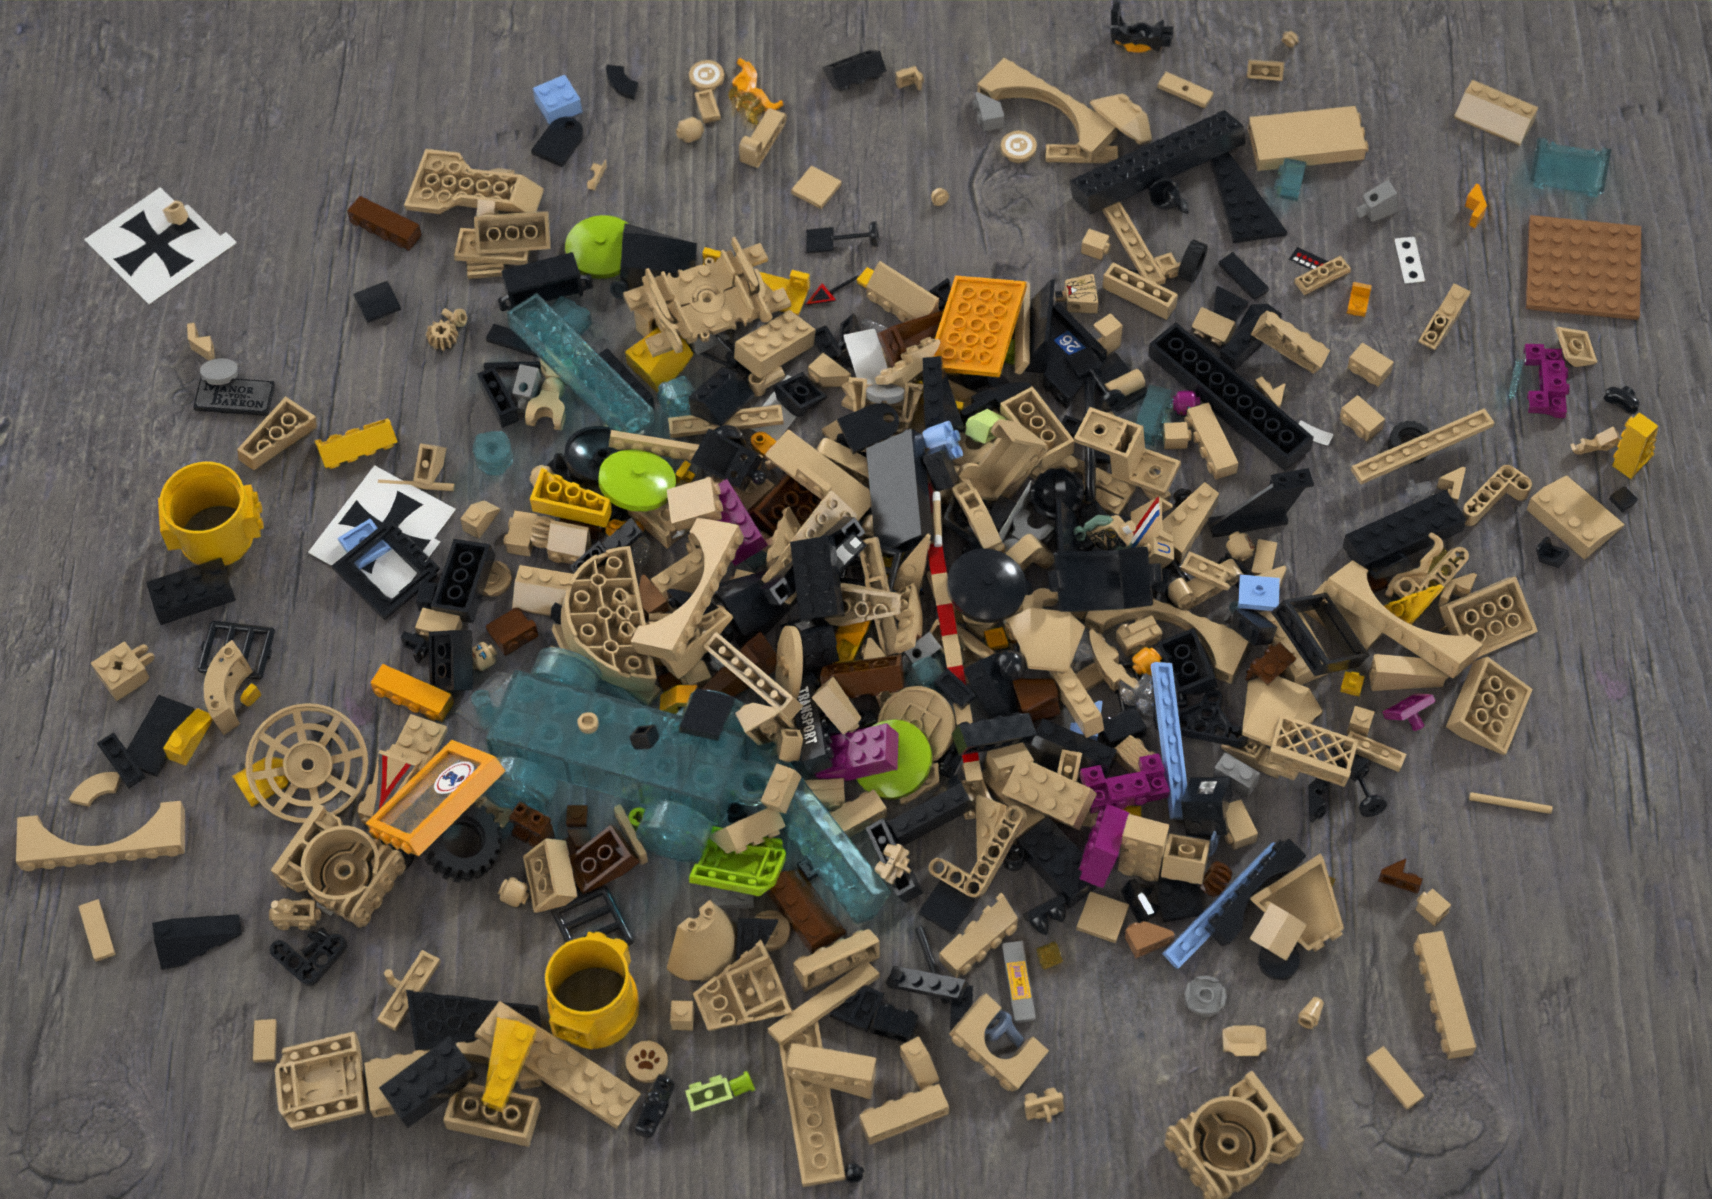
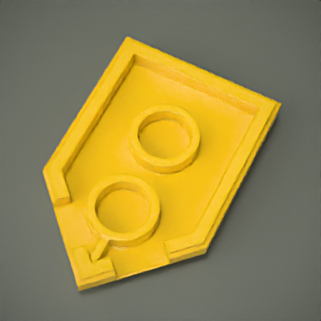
[232,757,289,807]

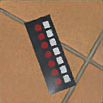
[1288,247,1335,281]

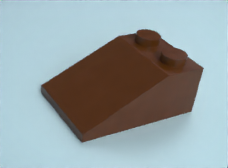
[569,825,640,894]

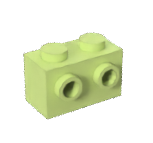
[965,409,1007,444]
[685,1075,733,1111]

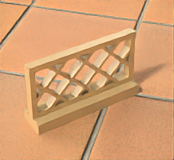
[1266,714,1359,787]

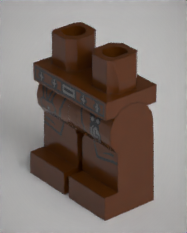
[509,802,555,847]

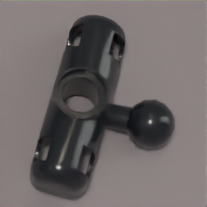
[635,1074,675,1138]

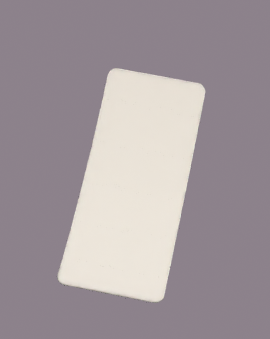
[1299,420,1333,445]

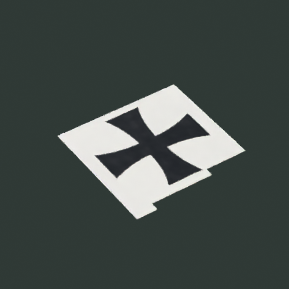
[84,187,237,304]
[308,465,456,598]

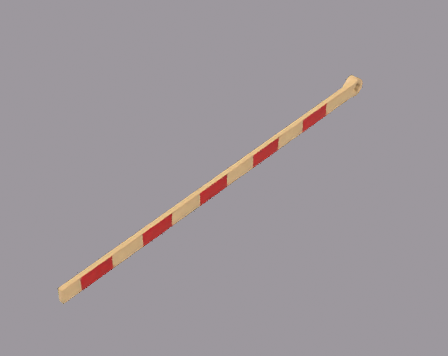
[924,445,983,784]

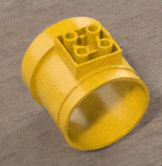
[158,462,264,566]
[545,931,639,1050]

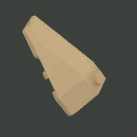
[825,583,902,626]

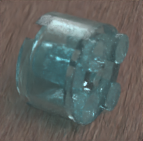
[657,376,695,418]
[473,431,513,476]
[904,655,946,692]

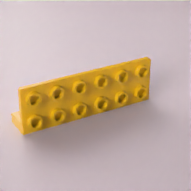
[702,247,810,316]

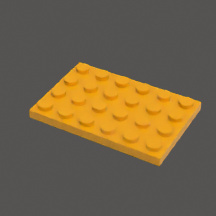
[933,276,1027,377]

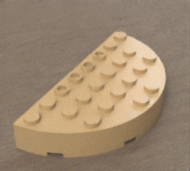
[561,546,657,691]

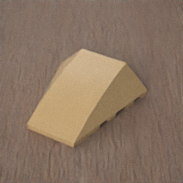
[848,377,923,452]
[1242,676,1323,748]
[693,940,793,1031]

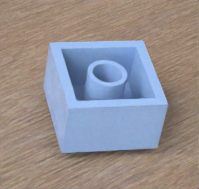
[533,75,582,125]

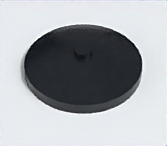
[564,426,623,486]
[947,549,1026,623]

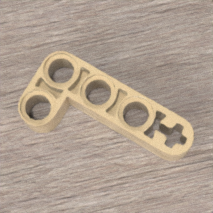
[739,108,787,168]
[816,438,870,488]
[1462,465,1532,526]
[1393,547,1469,598]
[1168,559,1244,610]

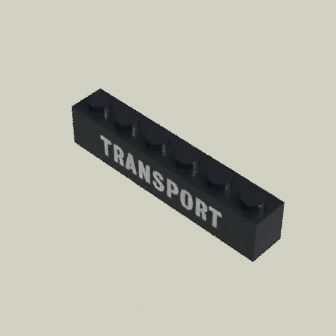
[795,670,834,775]

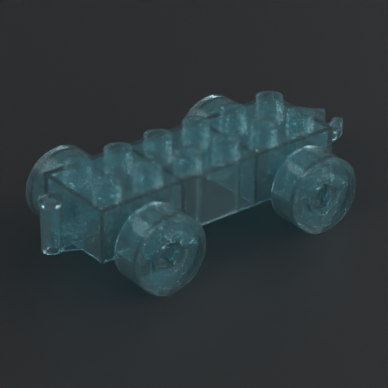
[471,647,772,862]

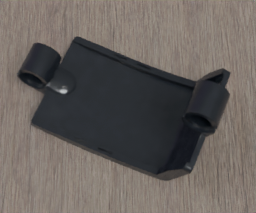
[1048,546,1163,612]

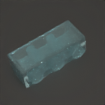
[1136,384,1173,446]

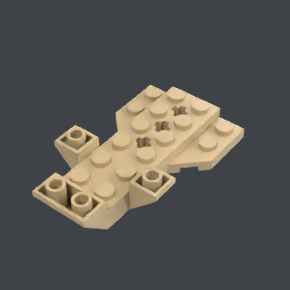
[404,149,544,216]

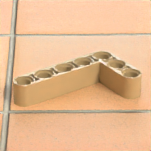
[1005,534,1055,571]
[929,806,1026,898]

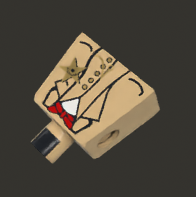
[1054,274,1098,313]

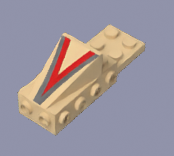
[357,714,448,830]

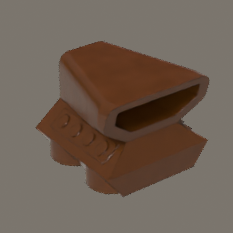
[1013,678,1060,724]

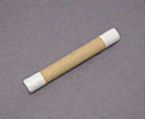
[932,492,942,547]

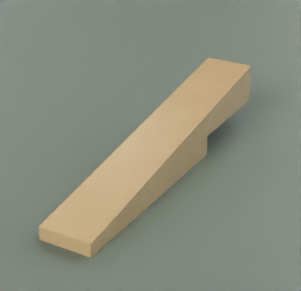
[860,537,898,656]

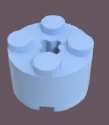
[923,421,963,460]

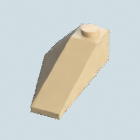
[659,607,733,679]

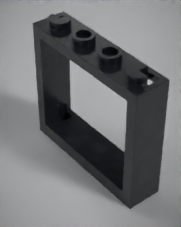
[1271,593,1370,676]

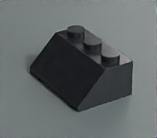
[822,49,886,91]
[689,367,754,426]
[1157,628,1218,695]
[429,630,474,691]

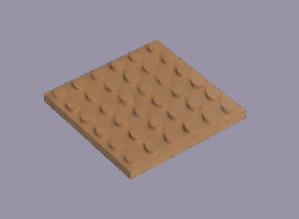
[1526,215,1641,320]

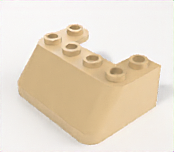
[957,419,1048,501]

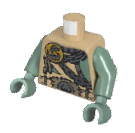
[1073,515,1136,551]

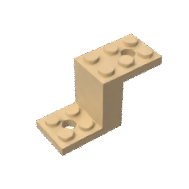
[1074,407,1181,496]

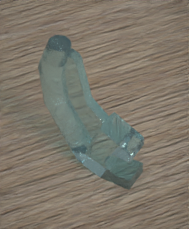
[1508,358,1524,400]

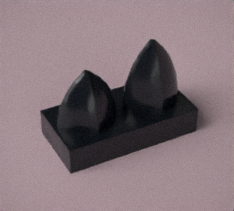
[547,453,584,486]
[1121,878,1159,923]
[1022,894,1066,935]

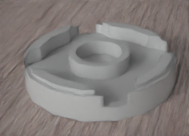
[200,358,238,385]
[866,384,904,404]
[1184,976,1227,1017]

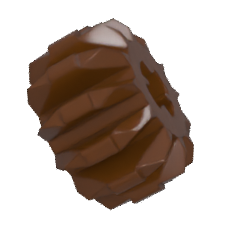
[1199,861,1233,897]

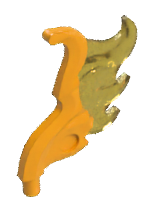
[728,58,783,124]

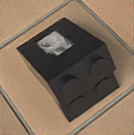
[780,618,840,673]
[1181,777,1233,835]

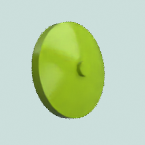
[565,215,628,279]
[598,449,676,512]
[857,719,932,800]

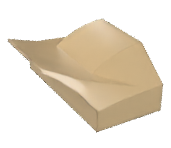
[1222,1025,1266,1056]

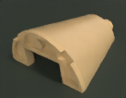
[1250,853,1344,952]
[667,900,737,982]

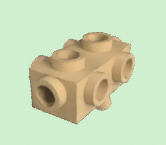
[269,898,321,930]

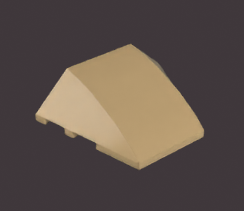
[1006,608,1085,672]

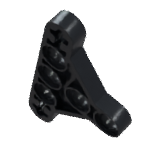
[1153,689,1249,748]

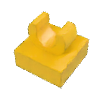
[675,460,695,484]
[1340,671,1365,697]

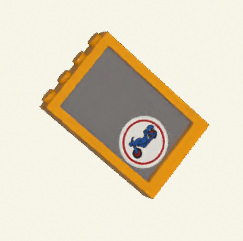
[366,740,505,856]

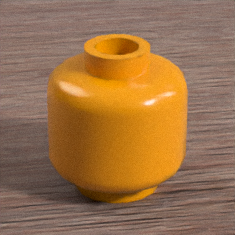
[1132,647,1162,677]

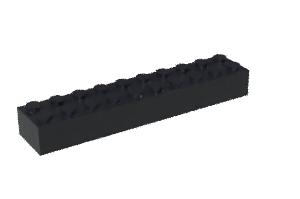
[1070,110,1246,215]
[1148,322,1314,471]

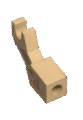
[1570,427,1621,455]

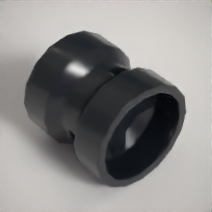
[1004,844,1025,871]

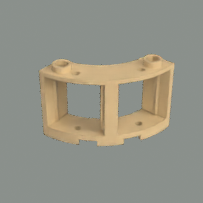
[204,640,253,735]

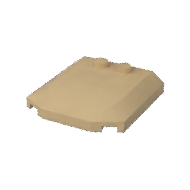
[275,1032,367,1130]

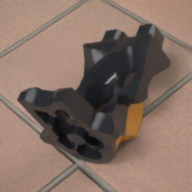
[1110,0,1174,52]

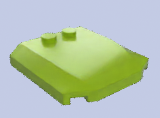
[689,826,786,896]

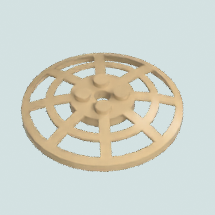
[245,703,368,824]

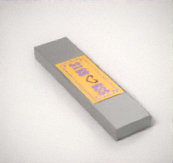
[1002,941,1036,1023]

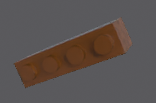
[347,195,422,251]

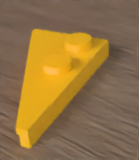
[1384,584,1445,625]

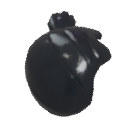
[995,644,1026,681]

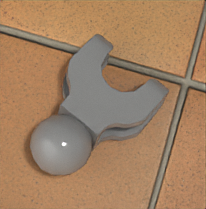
[1003,509,1055,553]

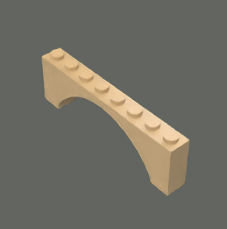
[978,58,1117,163]
[631,517,744,662]
[1323,560,1483,678]
[1085,598,1250,684]
[16,801,185,871]
[365,1039,543,1118]

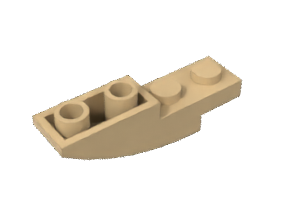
[1418,284,1471,350]
[875,337,941,385]
[951,479,1002,549]
[894,583,923,654]
[1089,629,1140,700]
[1221,733,1299,780]

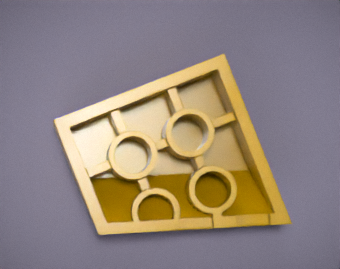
[625,327,693,398]

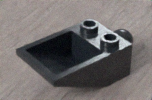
[690,429,767,492]

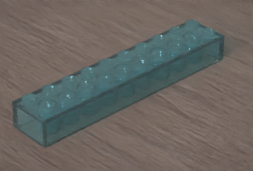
[507,294,654,434]
[739,742,892,924]

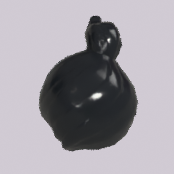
[1148,178,1189,214]

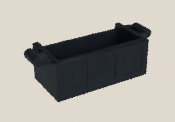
[498,252,593,314]

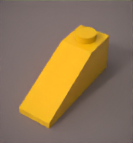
[163,708,213,766]

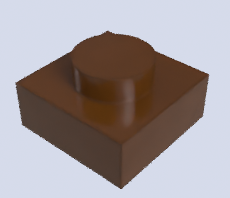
[566,805,588,827]

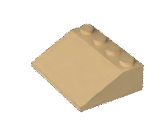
[1527,475,1625,560]
[1438,576,1538,658]
[1446,657,1533,755]

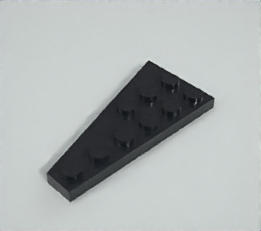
[1210,151,1287,243]
[406,990,542,1051]

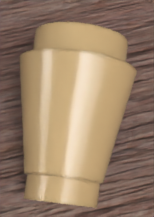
[1298,997,1324,1029]

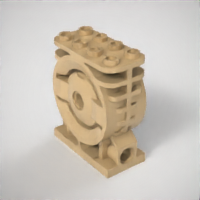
[271,803,406,928]
[1165,1071,1304,1199]

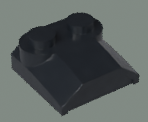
[774,372,827,417]

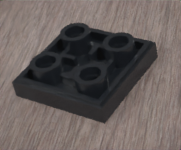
[919,880,976,935]

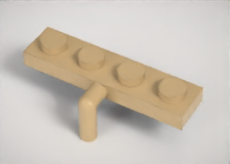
[377,950,441,1031]

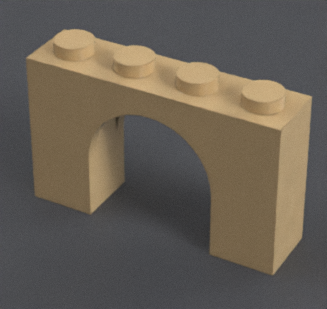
[949,994,1049,1092]

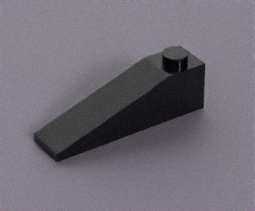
[152,914,242,970]

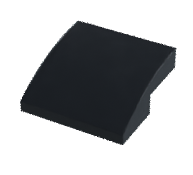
[353,281,402,323]

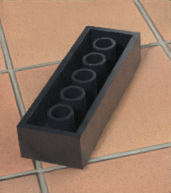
[1343,490,1466,570]

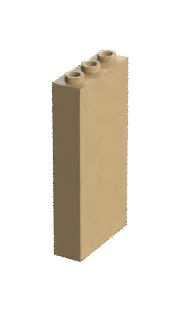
[1248,106,1368,171]

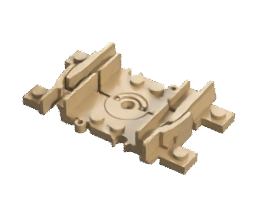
[623,237,791,357]

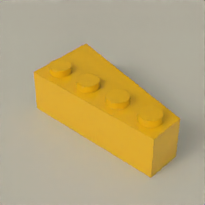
[1612,412,1658,479]

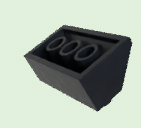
[1029,719,1117,785]

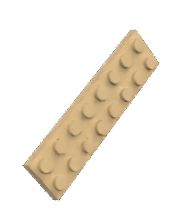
[475,1001,641,1129]
[779,1021,845,1187]

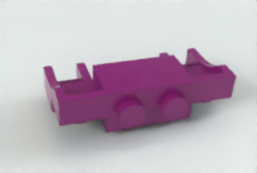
[1523,344,1570,418]
[1080,753,1170,814]

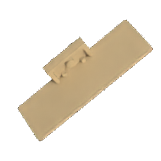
[765,430,871,521]
[761,491,858,604]

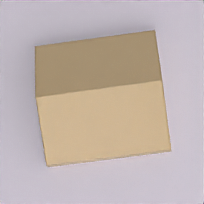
[1556,327,1597,367]
[1250,903,1307,961]

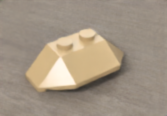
[1090,94,1152,145]

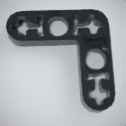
[270,933,347,986]

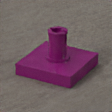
[1382,693,1436,731]

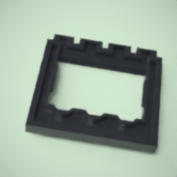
[332,522,440,620]

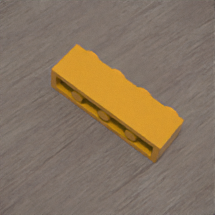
[370,664,454,722]

